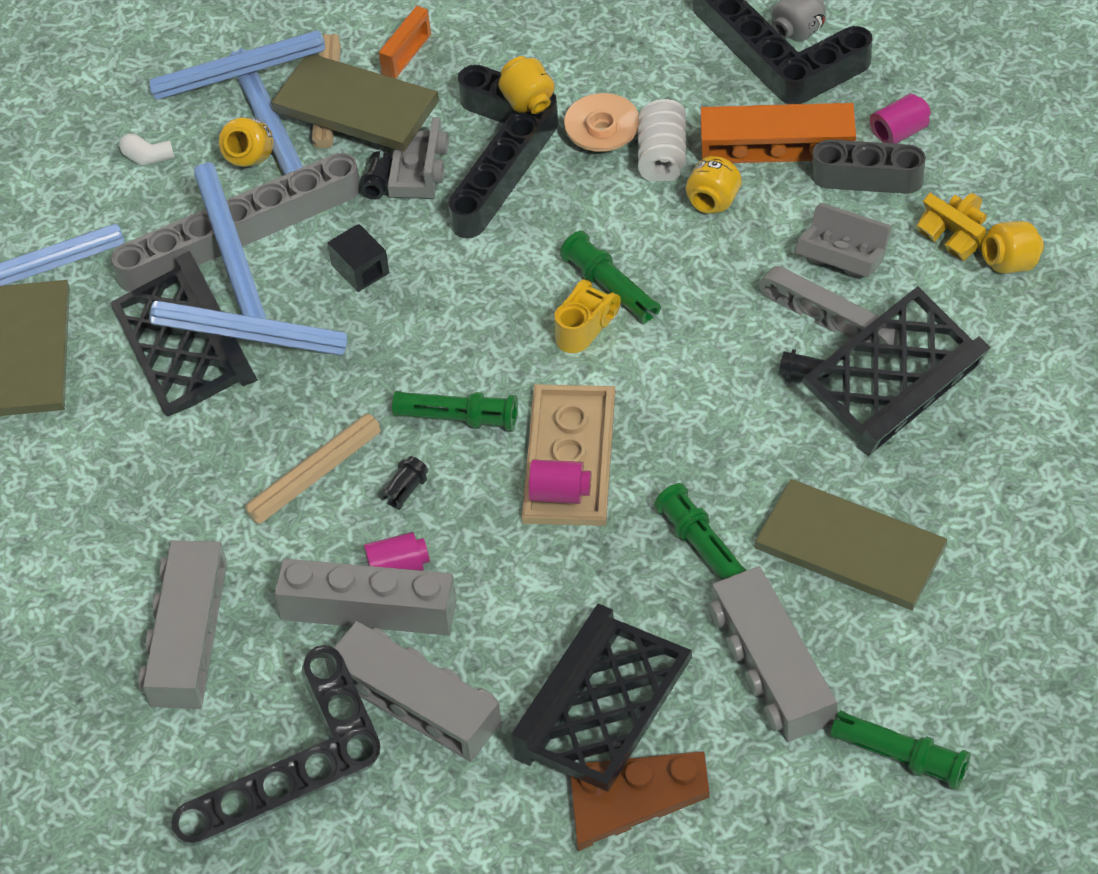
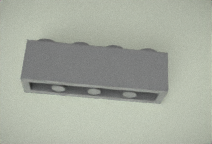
[139,540,227,709]
[274,558,457,636]
[708,566,837,742]
[325,621,502,762]

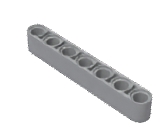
[111,153,361,292]

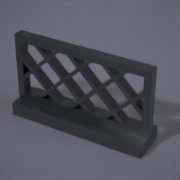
[110,251,258,417]
[802,286,991,457]
[511,603,692,792]

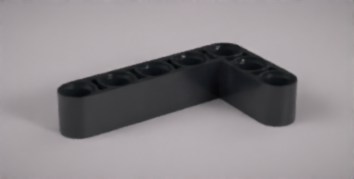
[693,0,873,104]
[448,65,559,239]
[171,645,381,846]

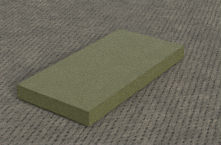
[271,54,439,152]
[0,280,70,416]
[755,479,947,611]

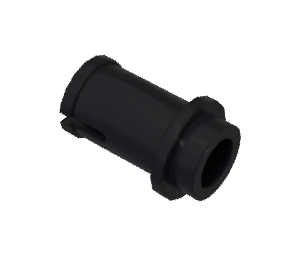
[359,151,393,200]
[778,349,829,386]
[379,456,428,510]

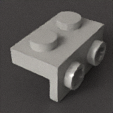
[388,117,449,198]
[795,203,891,277]

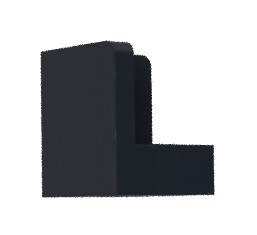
[327,224,390,292]

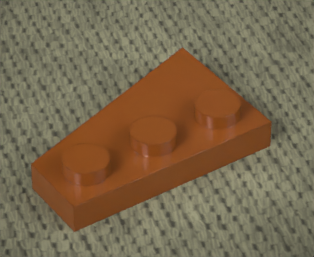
[571,751,710,851]

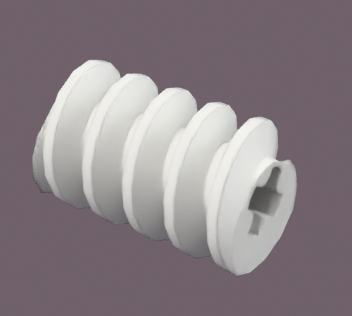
[638,99,686,181]

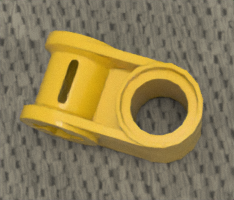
[555,279,621,353]

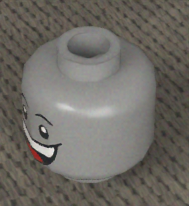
[771,0,826,42]

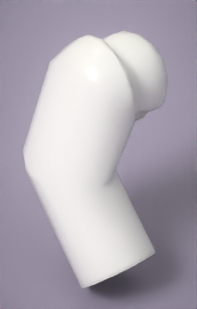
[119,133,175,166]

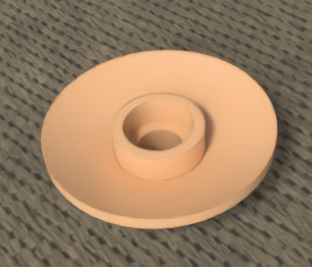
[564,93,639,152]

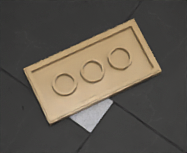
[522,384,616,526]

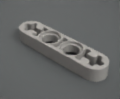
[759,266,899,359]

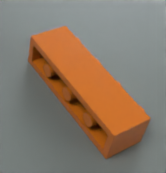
[701,103,856,163]

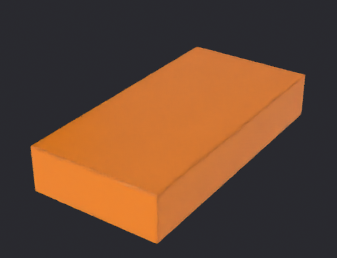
[379,6,431,79]

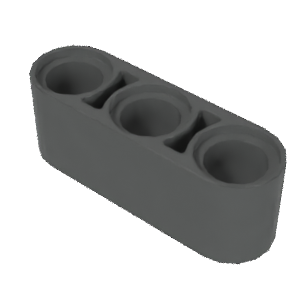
[812,140,926,194]

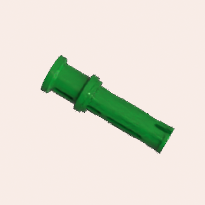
[560,230,661,324]
[392,391,518,432]
[654,483,747,580]
[831,710,971,790]

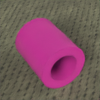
[870,93,931,144]
[529,459,592,504]
[364,532,430,571]

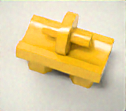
[916,192,987,261]

